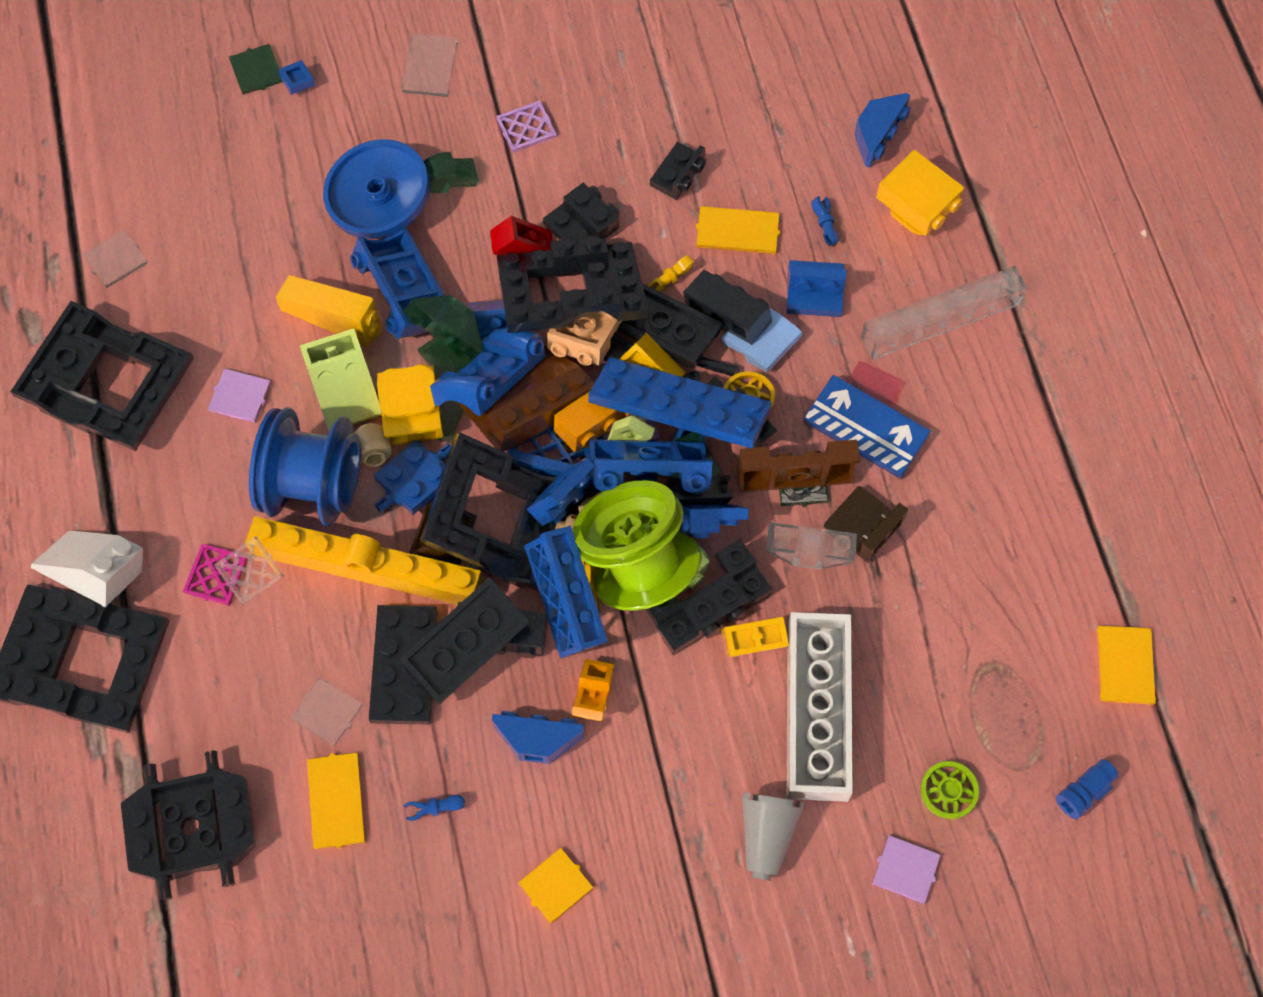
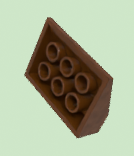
[456,345,595,452]

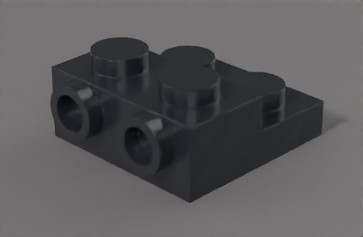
[543,182,619,240]

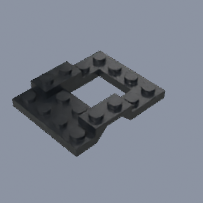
[497,236,648,333]
[10,301,194,452]
[420,432,588,592]
[0,584,169,733]

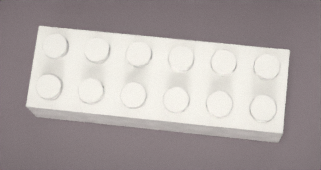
[787,612,852,802]

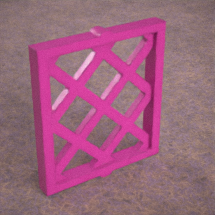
[183,544,248,606]

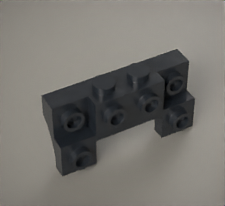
[646,539,773,656]

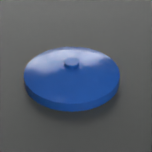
[323,139,430,239]

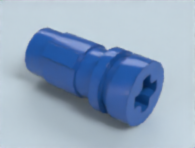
[1056,759,1119,819]

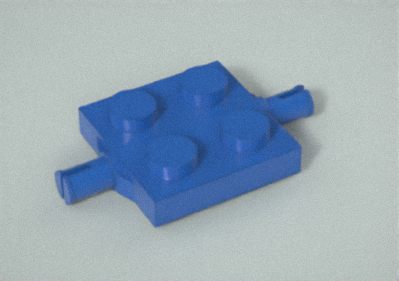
[374,439,452,515]

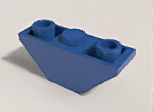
[854,93,911,168]
[492,711,585,764]

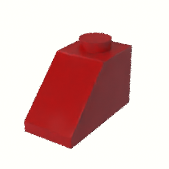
[490,216,553,255]

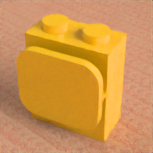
[876,150,965,236]
[377,364,444,446]

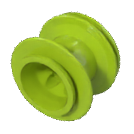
[572,480,702,610]

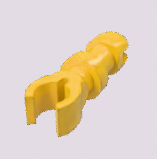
[648,254,694,292]

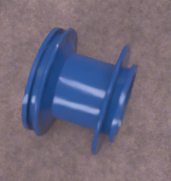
[249,407,361,527]

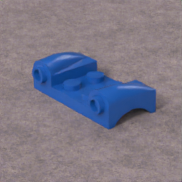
[350,228,454,339]
[430,328,546,416]
[589,439,713,494]

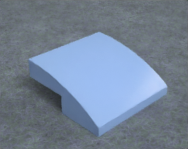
[721,308,803,373]

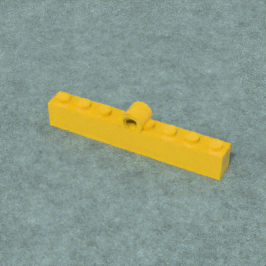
[245,516,483,605]

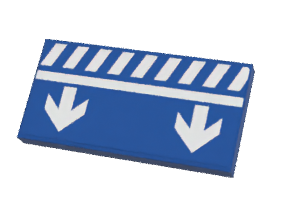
[803,375,931,479]

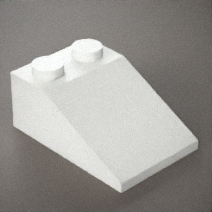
[31,530,143,607]

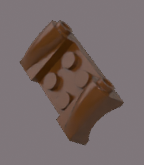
[737,439,860,493]

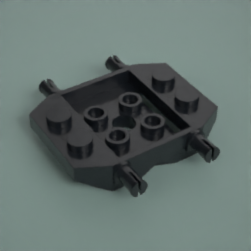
[121,750,256,901]

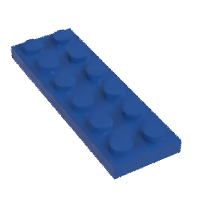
[588,357,772,449]

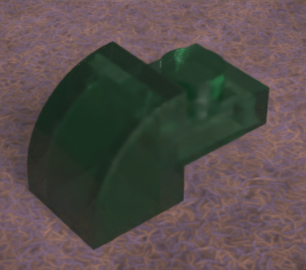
[423,152,479,193]

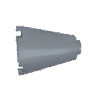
[742,792,805,881]

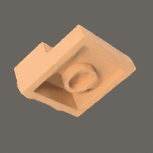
[547,311,621,366]

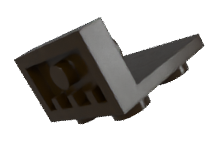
[823,486,909,563]

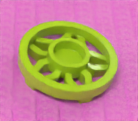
[920,761,979,820]

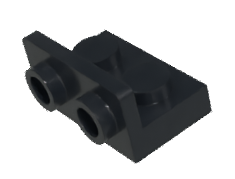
[650,141,707,200]

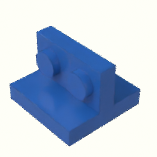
[786,260,846,317]

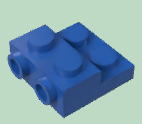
[527,457,595,526]
[679,504,748,538]

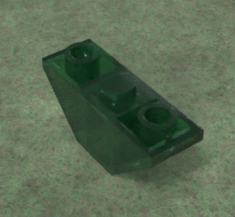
[401,295,483,362]

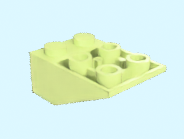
[300,328,382,432]

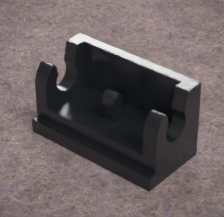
[667,475,733,505]

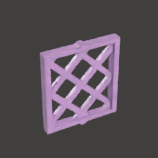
[496,101,557,153]

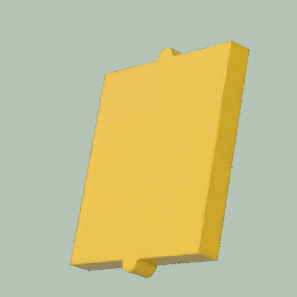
[518,848,593,924]

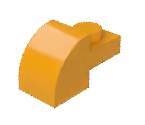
[572,659,615,721]

